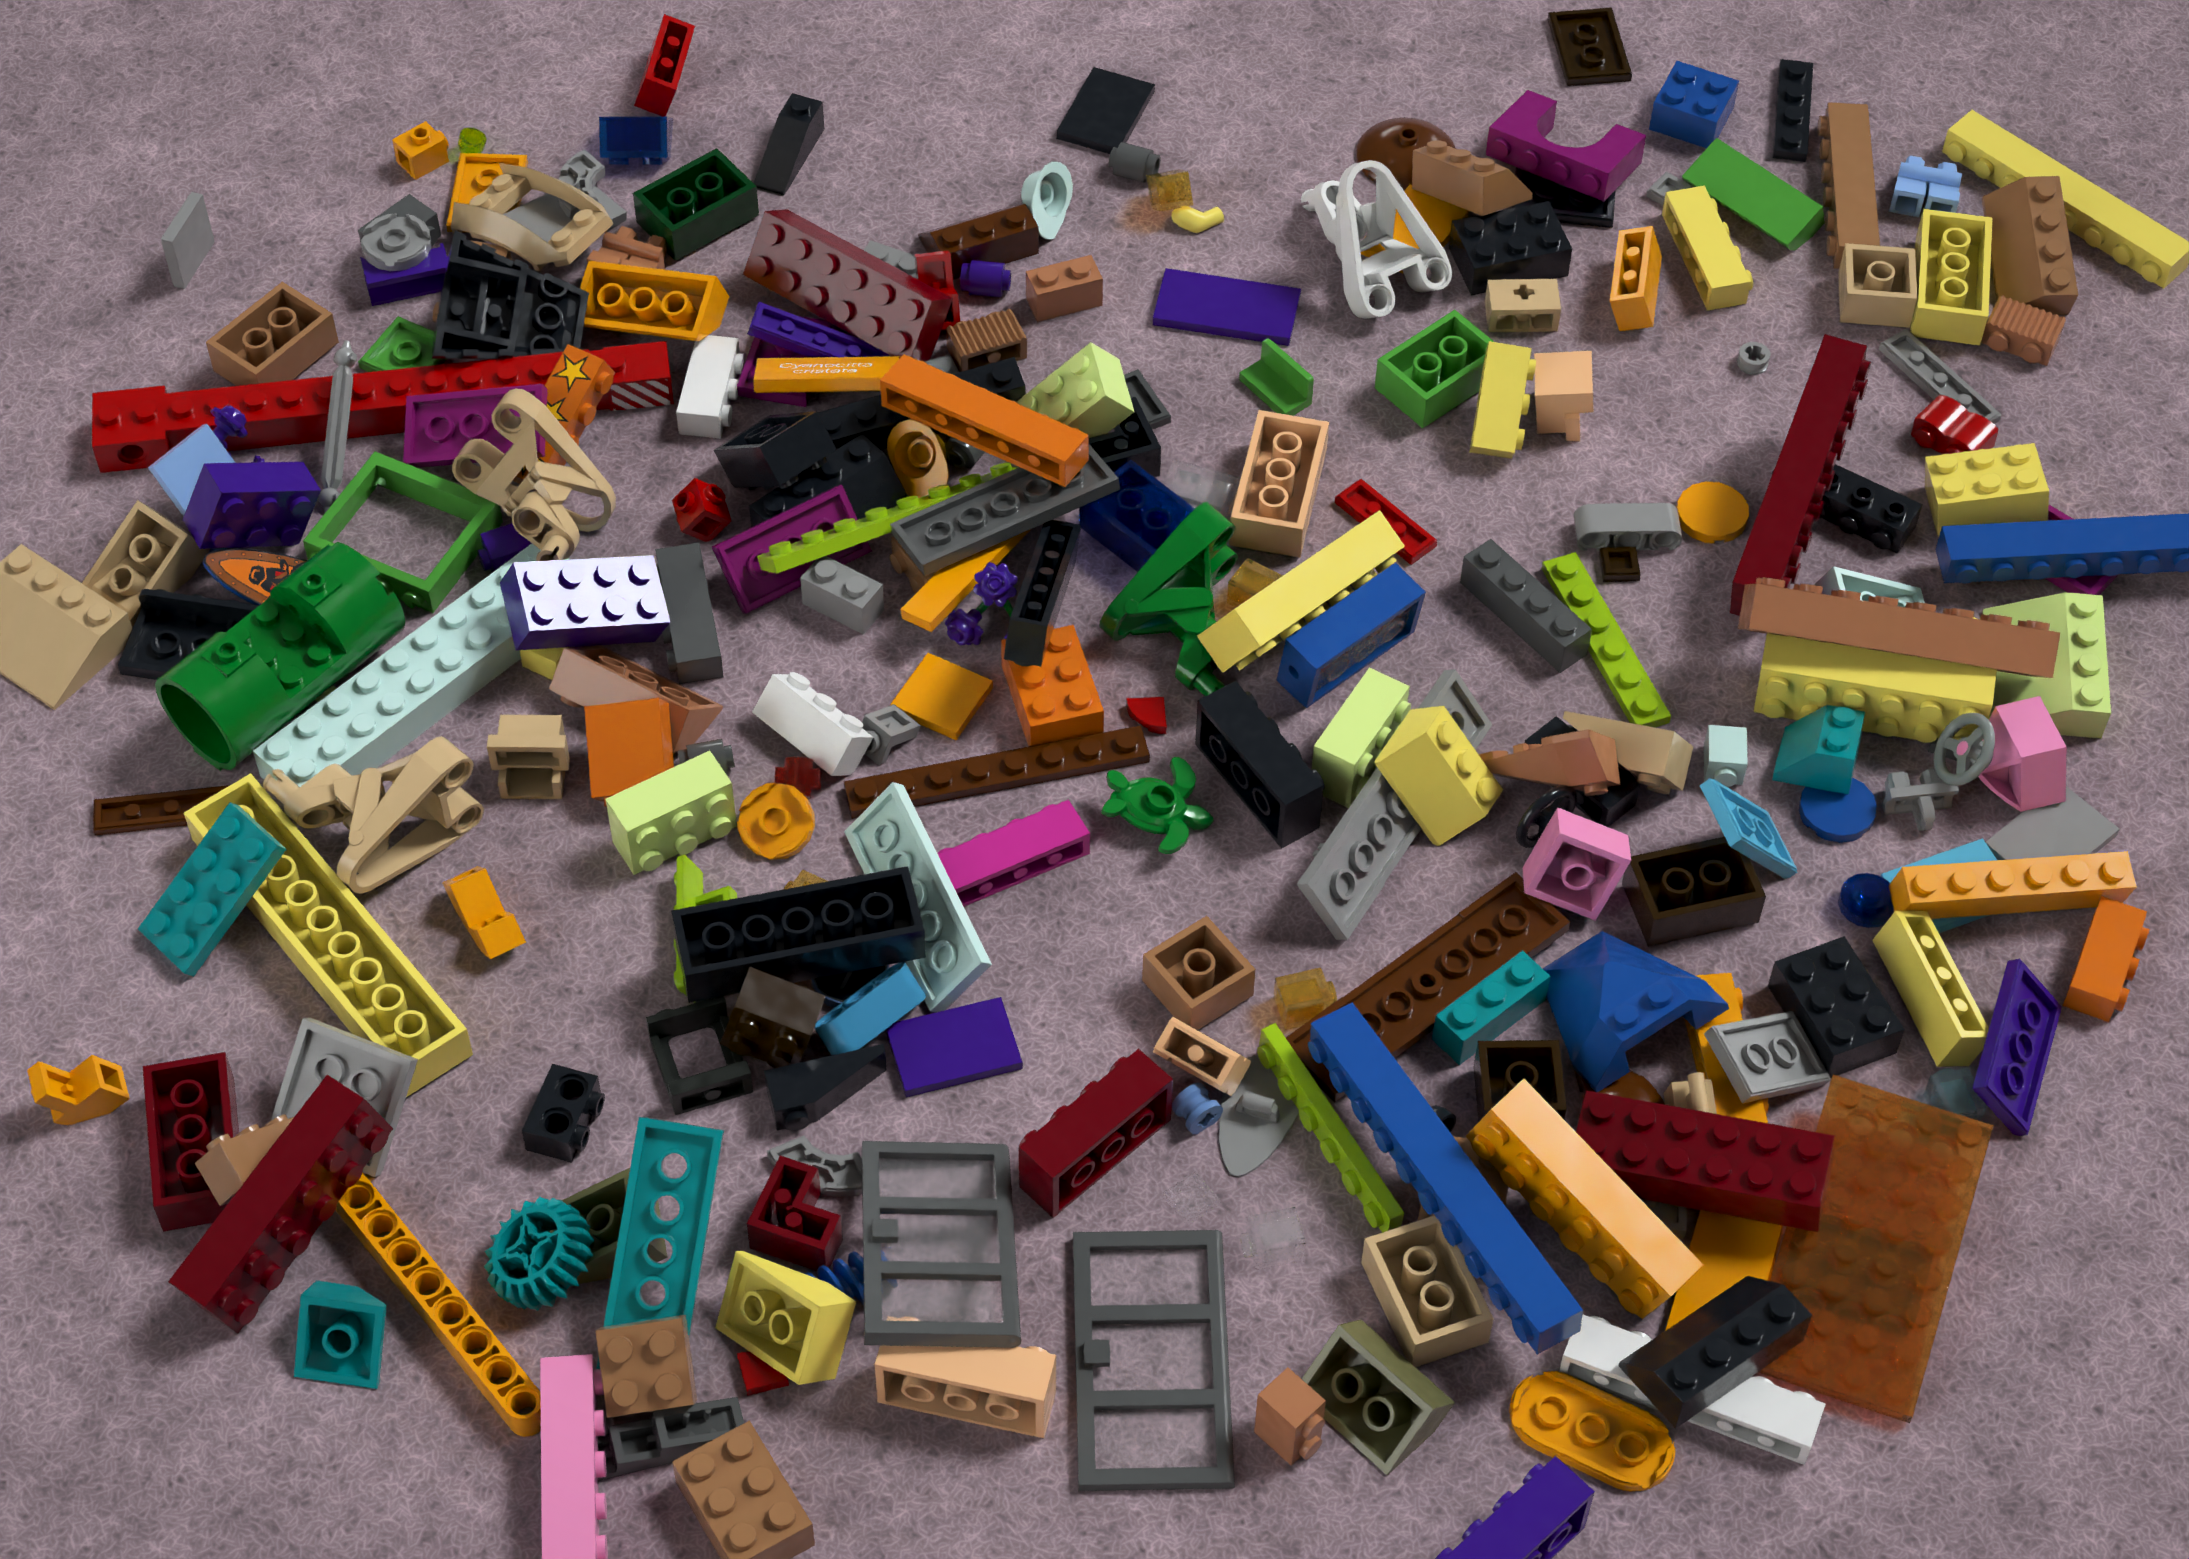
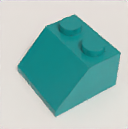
[1772,705,1865,794]

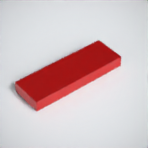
[1335,479,1438,565]

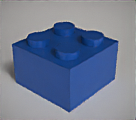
[1649,61,1739,148]

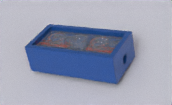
[1276,563,1426,708]

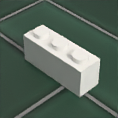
[676,335,746,439]
[752,672,873,776]

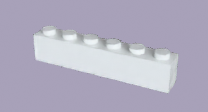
[1559,1314,1825,1465]

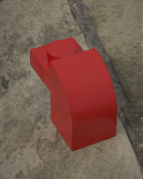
[914,250,961,330]

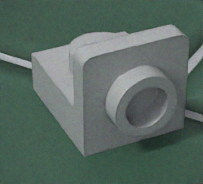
[862,704,921,765]

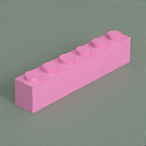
[540,1354,608,1559]

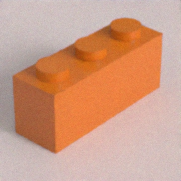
[2062,896,2150,1022]

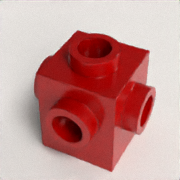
[672,478,732,542]

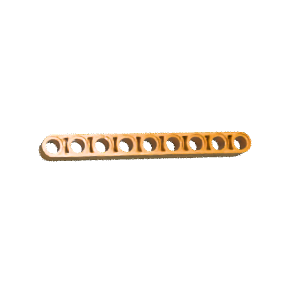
[336,1172,541,1437]

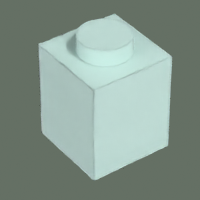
[1704,725,1748,787]

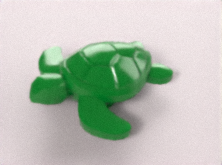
[1101,757,1214,854]

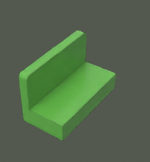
[1239,338,1314,416]

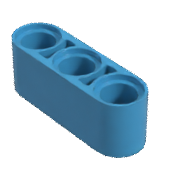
[814,962,926,1056]

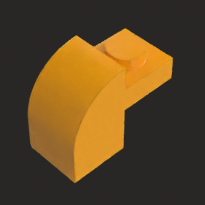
[27,1055,130,1125]

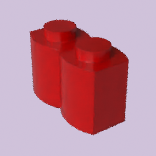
[1911,395,1999,454]

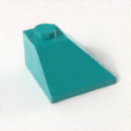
[294,1280,387,1389]

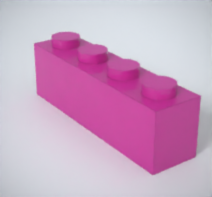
[937,799,1090,907]

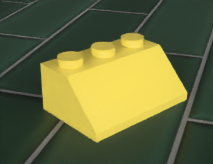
[1374,706,1503,846]

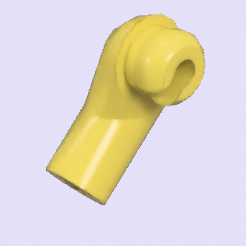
[1171,205,1224,233]

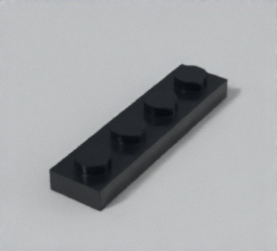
[1772,59,1813,162]

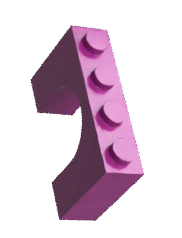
[1486,90,1646,201]

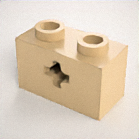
[1485,279,1561,332]

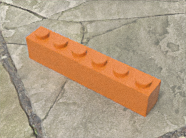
[880,354,1089,487]

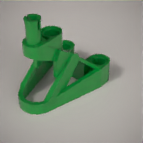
[1099,502,1238,696]

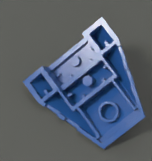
[1542,931,1729,1092]

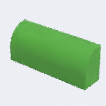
[1682,138,1825,251]

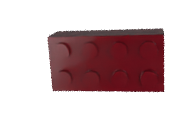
[1018,1048,1173,1218]
[142,1052,239,1232]

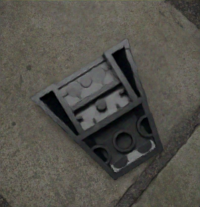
[432,230,589,359]

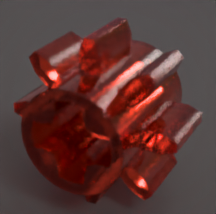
[774,757,822,799]

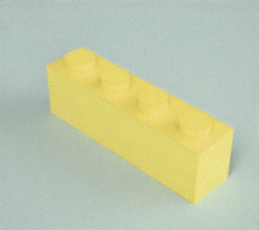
[1662,185,1753,311]
[1872,911,1989,1067]

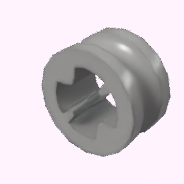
[1737,342,1771,375]

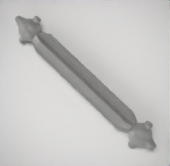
[318,340,357,514]

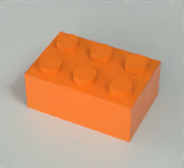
[1001,625,1104,747]

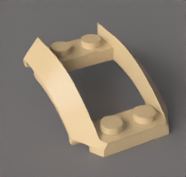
[451,163,613,271]

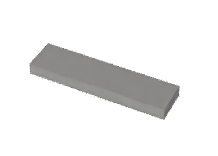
[1879,329,2002,424]

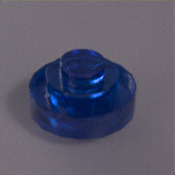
[1838,873,1894,928]

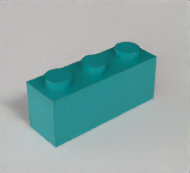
[1432,951,1551,1065]

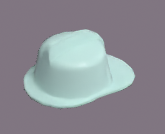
[1021,162,1073,239]

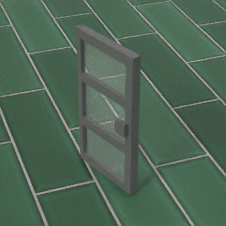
[861,1141,1021,1348]
[1073,1230,1235,1491]

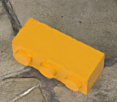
[1610,226,1662,331]

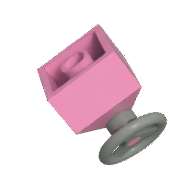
[1934,696,2067,812]

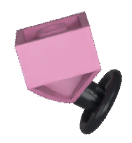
[1516,785,1631,921]

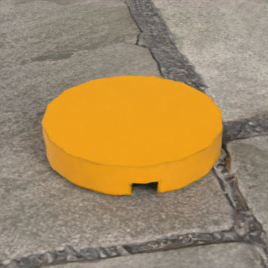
[1676,481,1749,544]
[737,783,815,860]

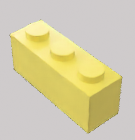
[1469,341,1536,459]

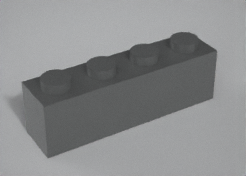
[1460,539,1592,673]
[655,543,724,684]

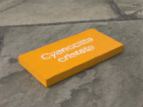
[754,356,899,393]

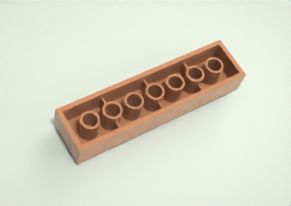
[1738,577,2060,678]

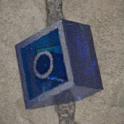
[599,117,673,165]

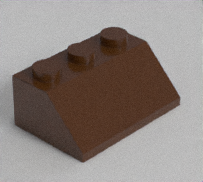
[918,204,1039,280]

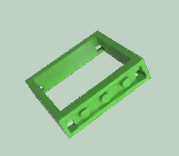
[303,451,503,613]

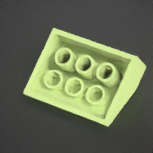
[1982,592,2111,739]

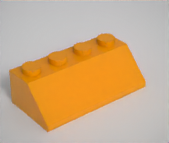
[580,261,729,341]

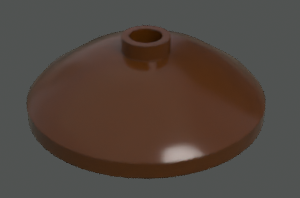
[1356,117,1456,190]

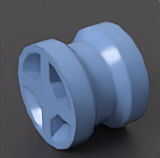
[1172,1083,1223,1134]

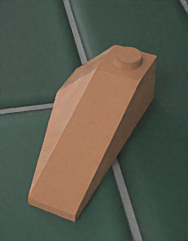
[1479,729,1620,796]

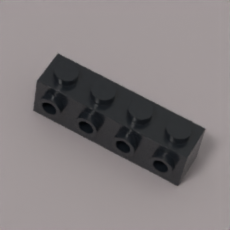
[1771,464,1923,554]

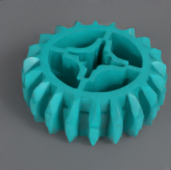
[484,1196,594,1311]

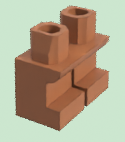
[587,226,667,270]

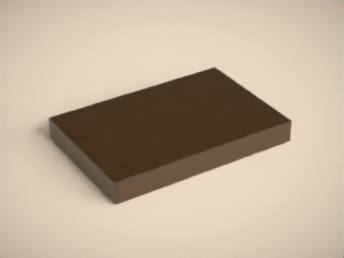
[1547,7,1632,86]

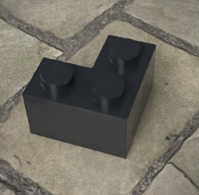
[1089,397,1161,487]

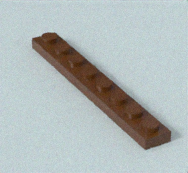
[844,725,1150,819]

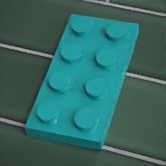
[138,802,287,977]

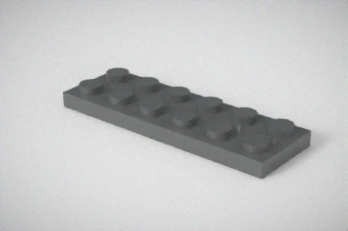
[890,445,1120,576]

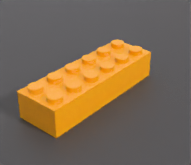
[1466,1079,1703,1319]

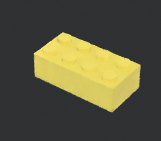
[1910,209,1992,346]

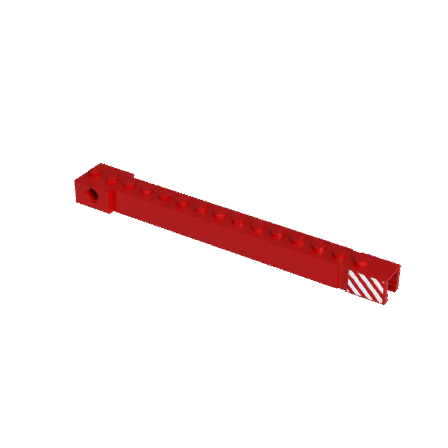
[92,341,674,473]

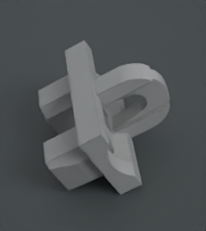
[1882,768,1959,831]

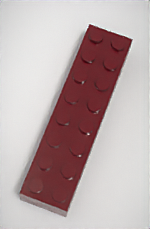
[1730,334,1871,616]

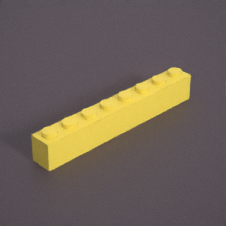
[1942,110,2189,289]

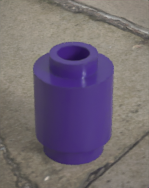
[960,260,1011,297]

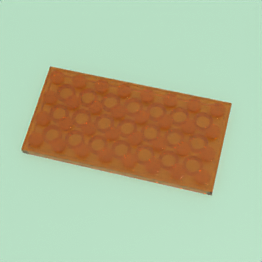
[1758,1074,1994,1423]

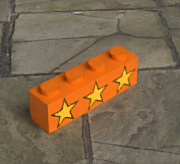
[512,344,615,491]

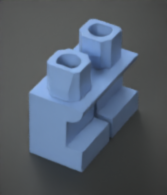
[1889,155,1962,217]

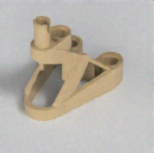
[452,388,616,561]
[263,736,484,894]

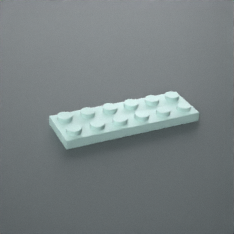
[844,782,992,1013]

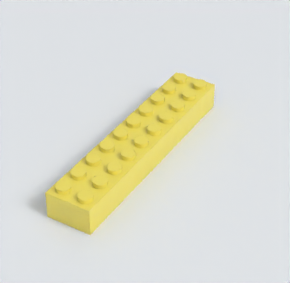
[184,773,473,1097]

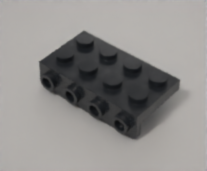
[118,589,259,680]

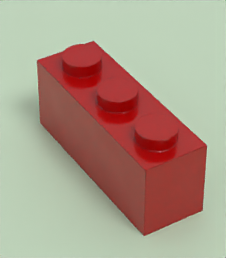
[634,14,695,118]

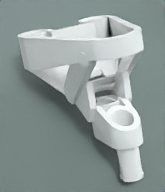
[1301,160,1452,319]

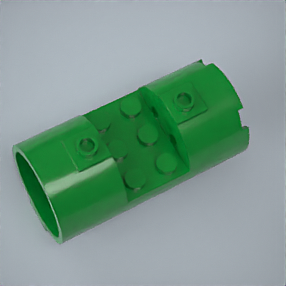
[155,542,405,771]

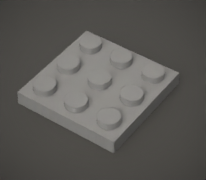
[271,1017,418,1177]

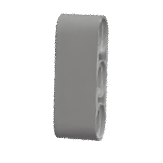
[1573,503,1682,551]

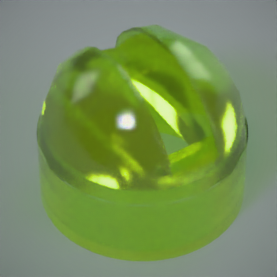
[458,127,487,153]

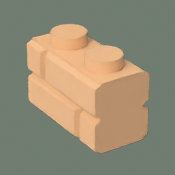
[1153,1017,1251,1096]

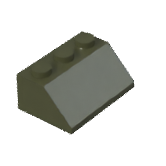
[1302,1320,1455,1475]

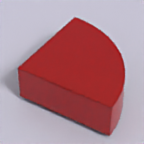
[1126,697,1167,734]
[737,1352,789,1396]

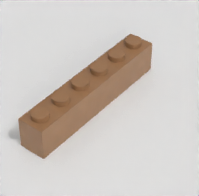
[1817,102,1880,269]

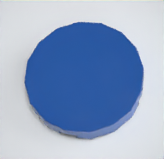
[1798,778,1877,843]

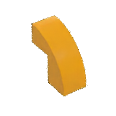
[442,866,526,959]

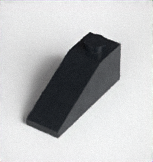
[754,93,825,195]
[764,1044,887,1131]

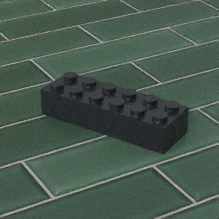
[671,866,926,1003]

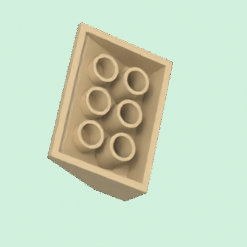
[0,544,133,710]

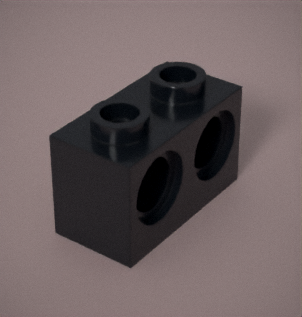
[522,1064,605,1163]

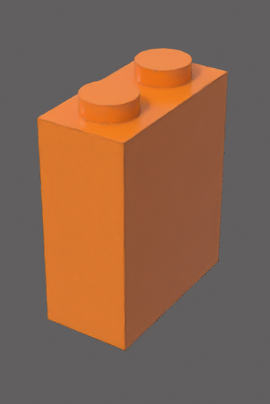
[584,698,674,807]

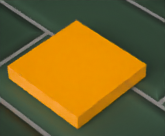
[890,653,993,740]

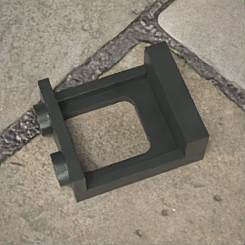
[646,996,753,1115]

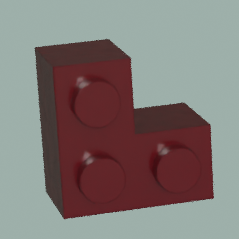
[747,1155,843,1271]

